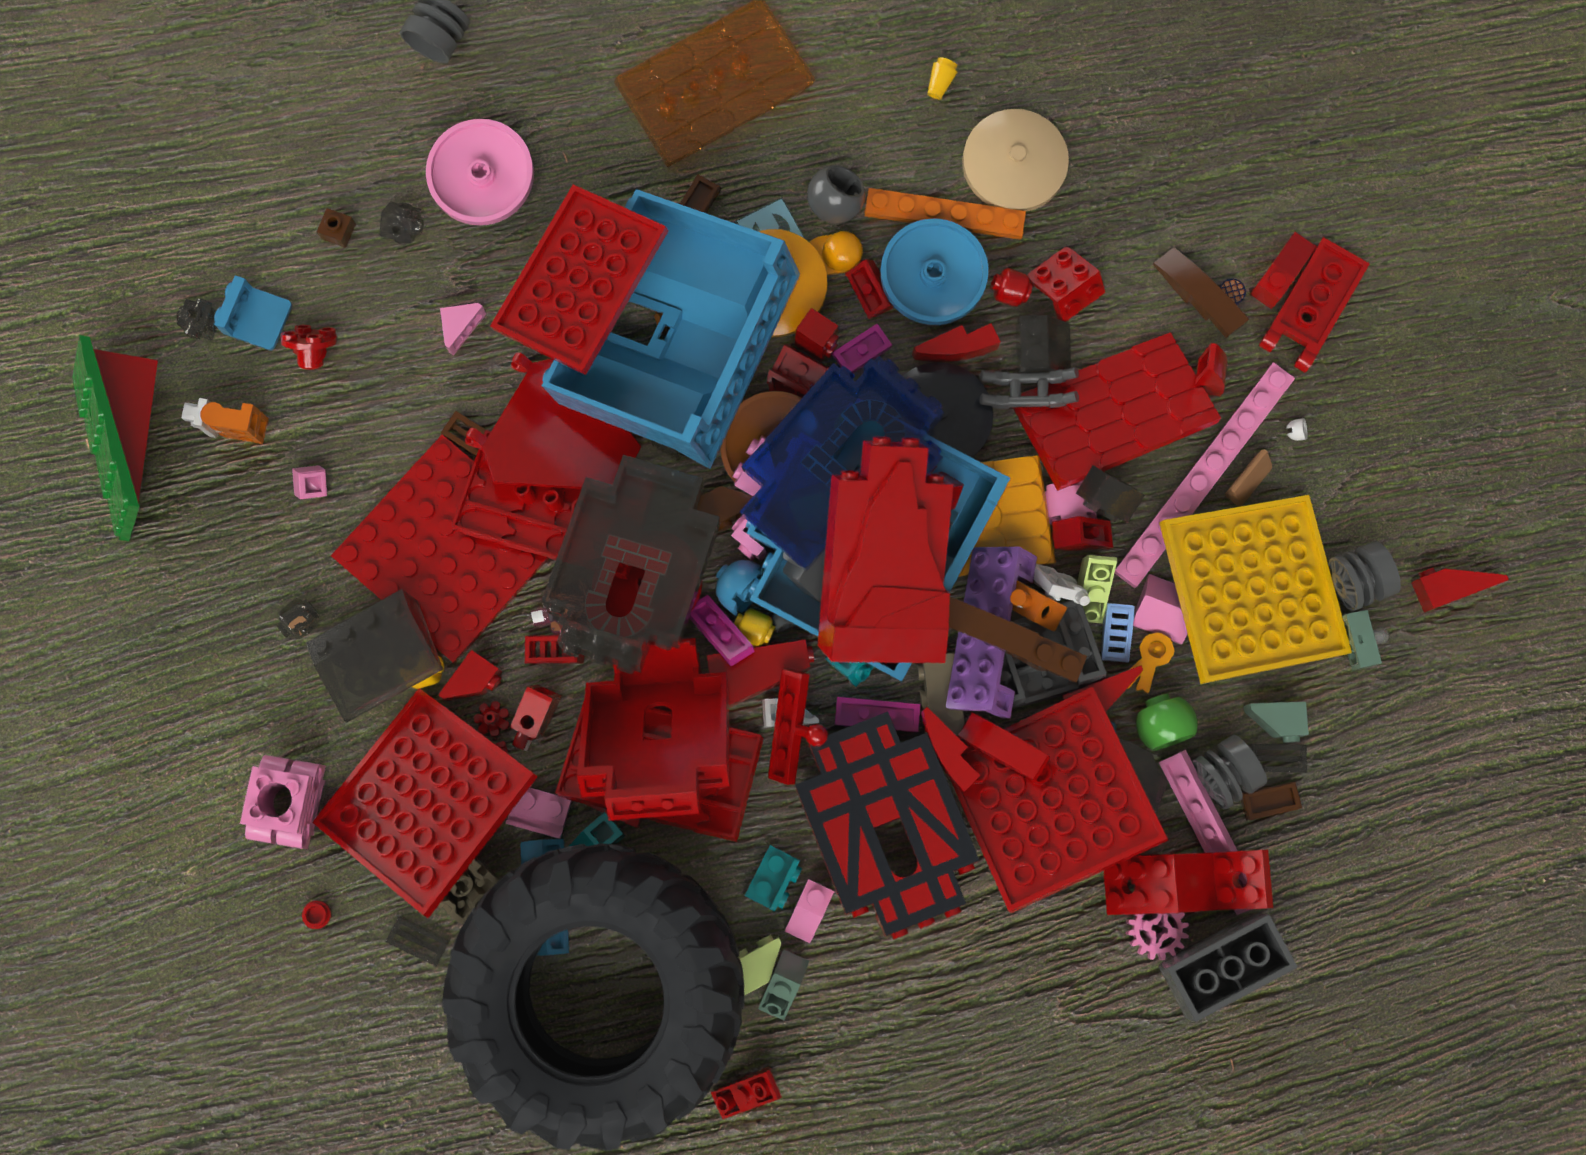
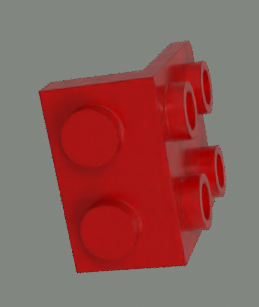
[1028,247,1105,323]

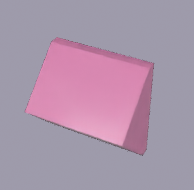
[1133,574,1188,645]

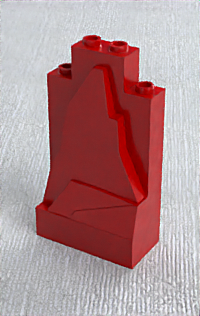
[818,436,953,663]

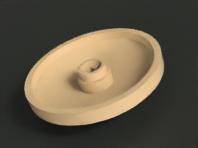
[962,109,1069,212]

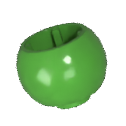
[1136,694,1198,751]

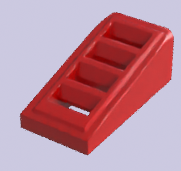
[525,635,584,664]

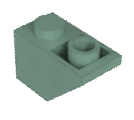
[758,949,809,1020]

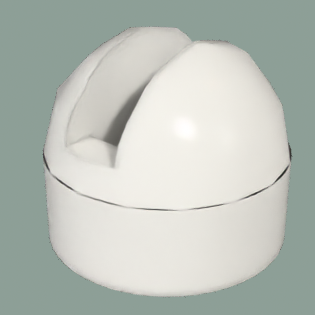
[1286,418,1308,441]

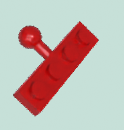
[768,668,828,785]

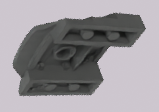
[1000,600,1107,708]

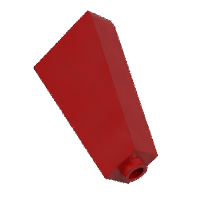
[707,640,814,708]

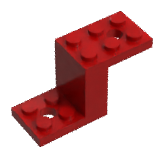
[1104,850,1273,915]

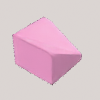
[292,466,327,499]

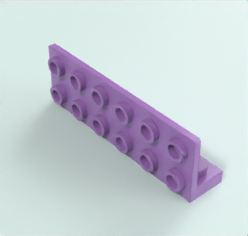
[946,546,1037,718]

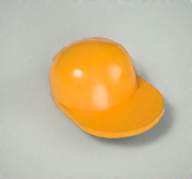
[809,231,863,275]

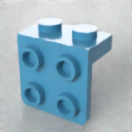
[214,275,292,350]

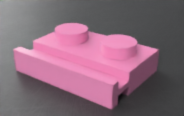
[506,788,572,839]

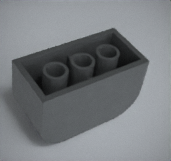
[1158,914,1298,1022]

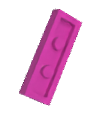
[688,595,754,666]
[834,697,920,733]

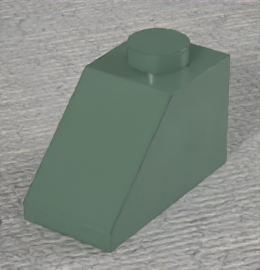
[1243,702,1309,743]

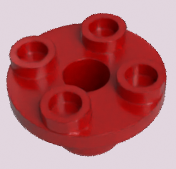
[281,325,337,370]

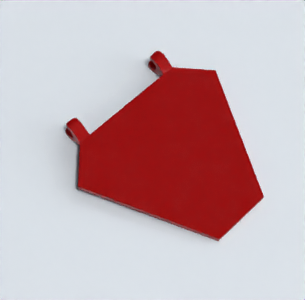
[465,352,641,492]

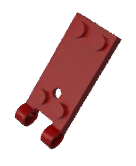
[1258,237,1370,373]

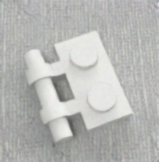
[1034,564,1090,606]

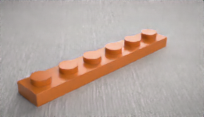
[864,188,1026,240]

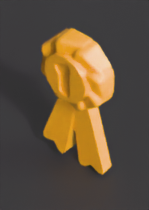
[1127,632,1174,694]

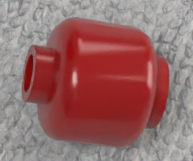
[990,268,1033,307]

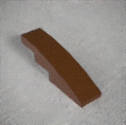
[1153,247,1249,338]

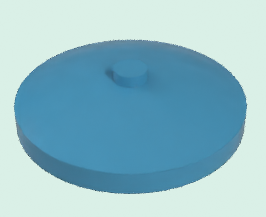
[880,219,988,325]

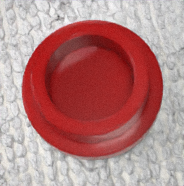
[302,900,331,929]

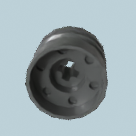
[399,0,470,63]
[1328,541,1401,611]
[1192,734,1267,810]

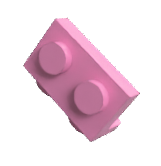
[731,514,768,561]

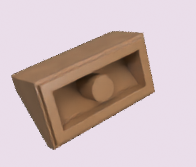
[1225,449,1272,507]

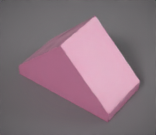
[440,303,486,356]

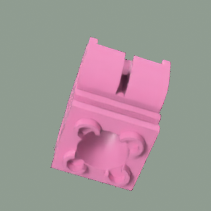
[240,755,326,849]

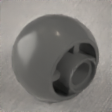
[807,165,865,224]

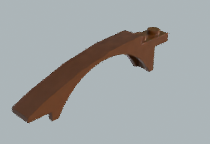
[949,597,1087,682]

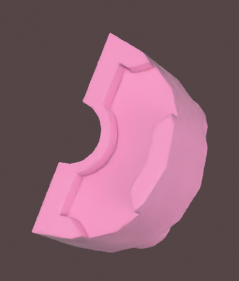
[1045,480,1097,526]

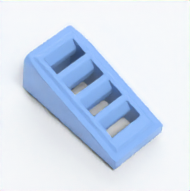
[1101,603,1135,663]

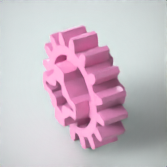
[1126,913,1189,960]

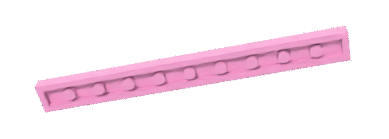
[1115,362,1295,588]

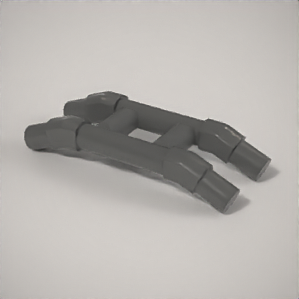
[980,367,1079,409]

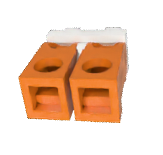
[182,398,269,444]

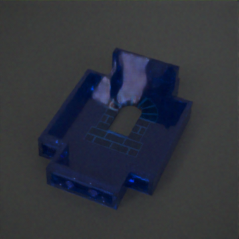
[740,356,944,572]

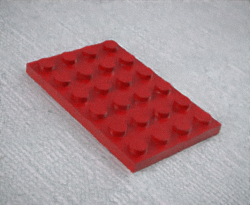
[490,184,669,375]

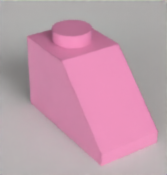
[784,879,834,943]

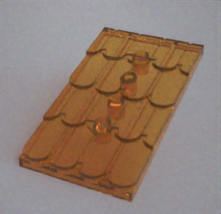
[614,0,815,167]

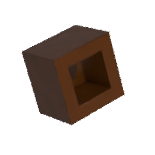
[316,208,356,248]

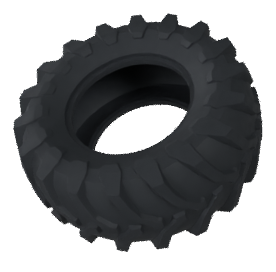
[442,843,744,1151]

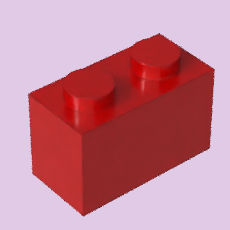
[795,308,839,363]

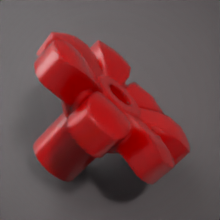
[474,701,510,737]

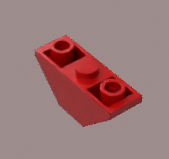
[711,1066,782,1119]

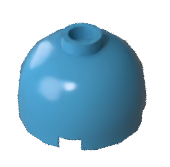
[716,560,765,616]

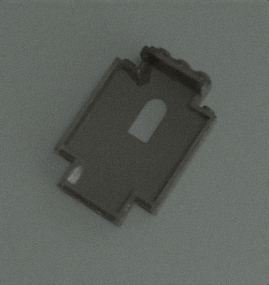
[542,455,720,674]

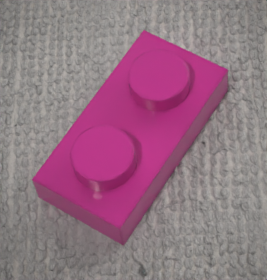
[832,324,892,377]

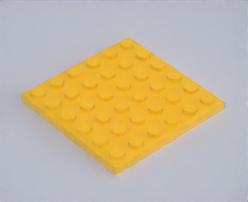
[1159,495,1352,684]

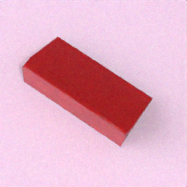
[845,259,894,319]

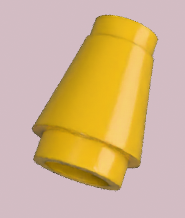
[927,57,957,100]

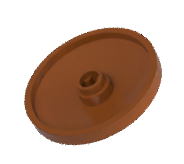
[720,390,829,493]

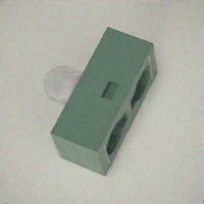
[1342,610,1389,671]

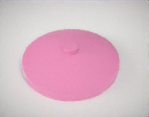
[426,119,534,225]

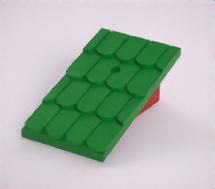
[72,335,158,541]

